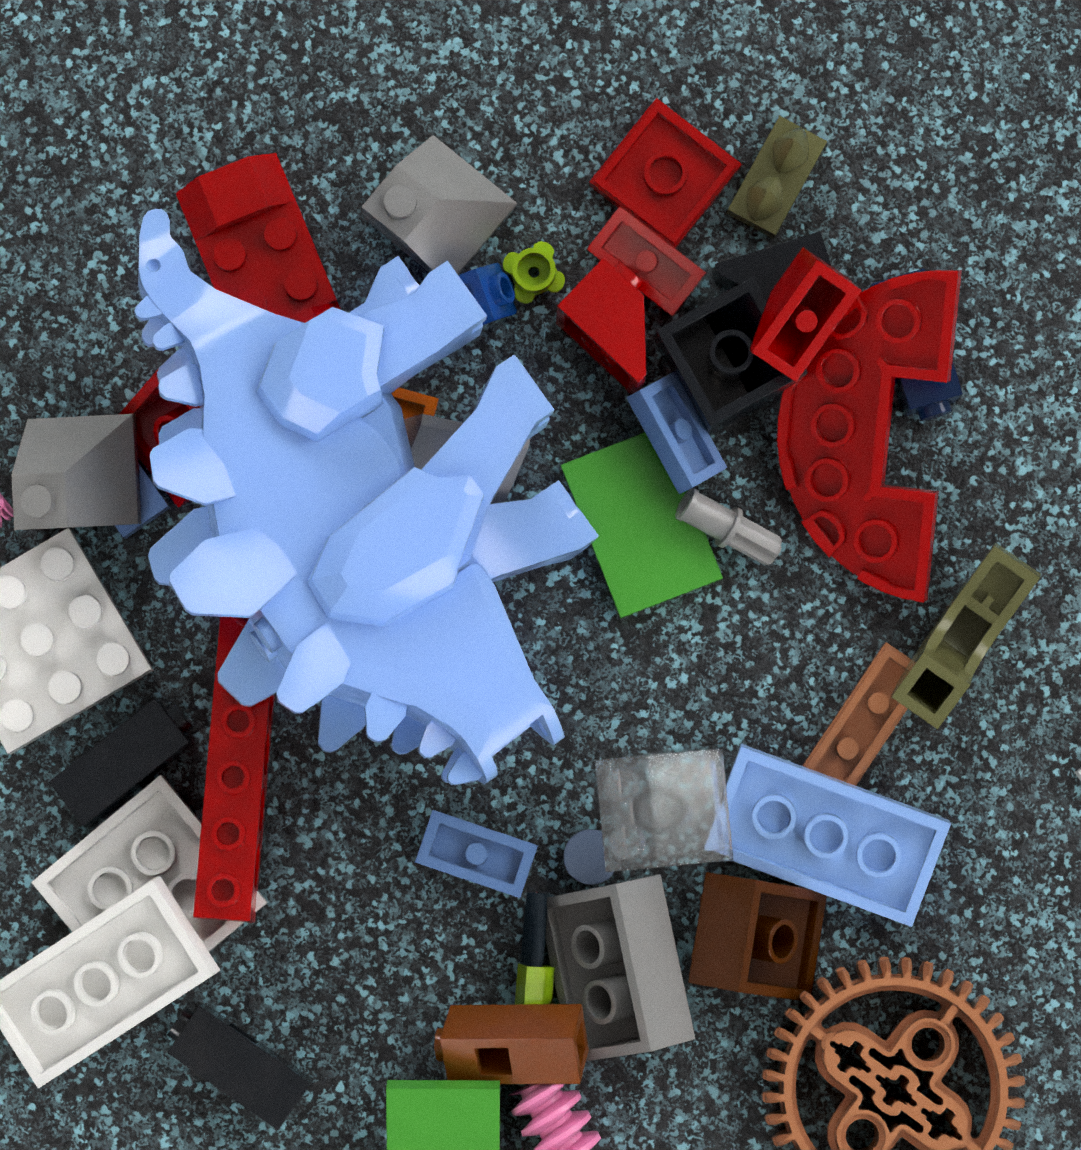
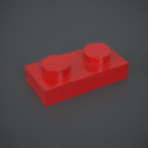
[587,206,707,316]

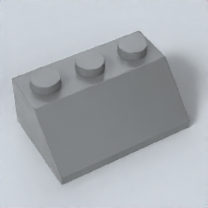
[545,874,696,1061]

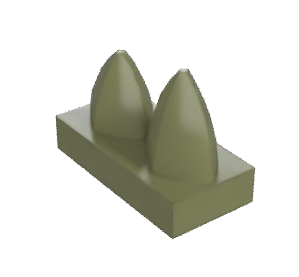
[726,115,827,239]

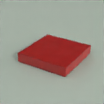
[589,98,742,249]

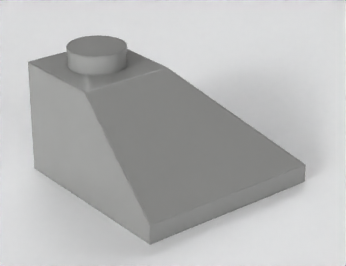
[362,135,517,275]
[11,414,141,530]

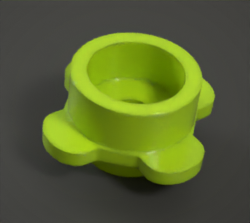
[503,241,565,304]

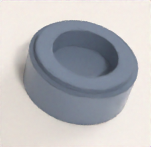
[563,829,619,885]

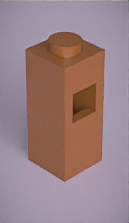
[434,1004,589,1084]

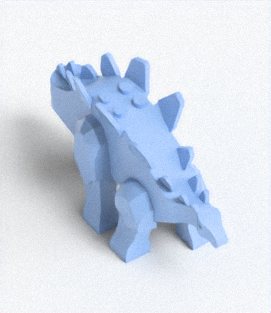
[134,209,599,785]

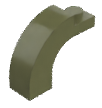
[891,542,1041,730]

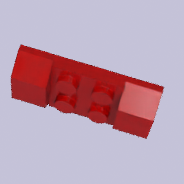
[175,153,341,323]

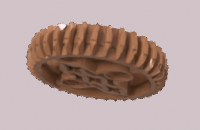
[761,956,1025,1150]

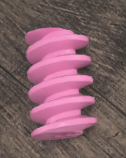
[508,1084,601,1150]

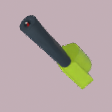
[515,892,555,1005]

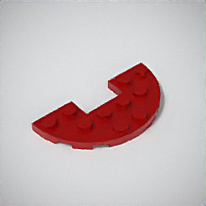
[777,270,962,603]

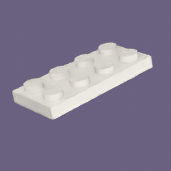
[0,875,220,1088]

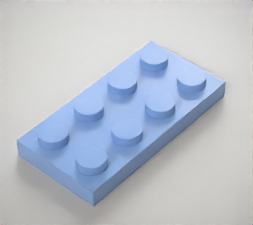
[703,744,951,927]

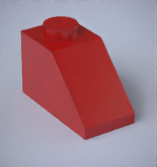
[750,247,862,382]

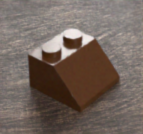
[688,872,827,1001]

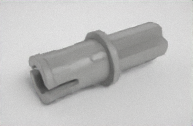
[675,488,782,565]

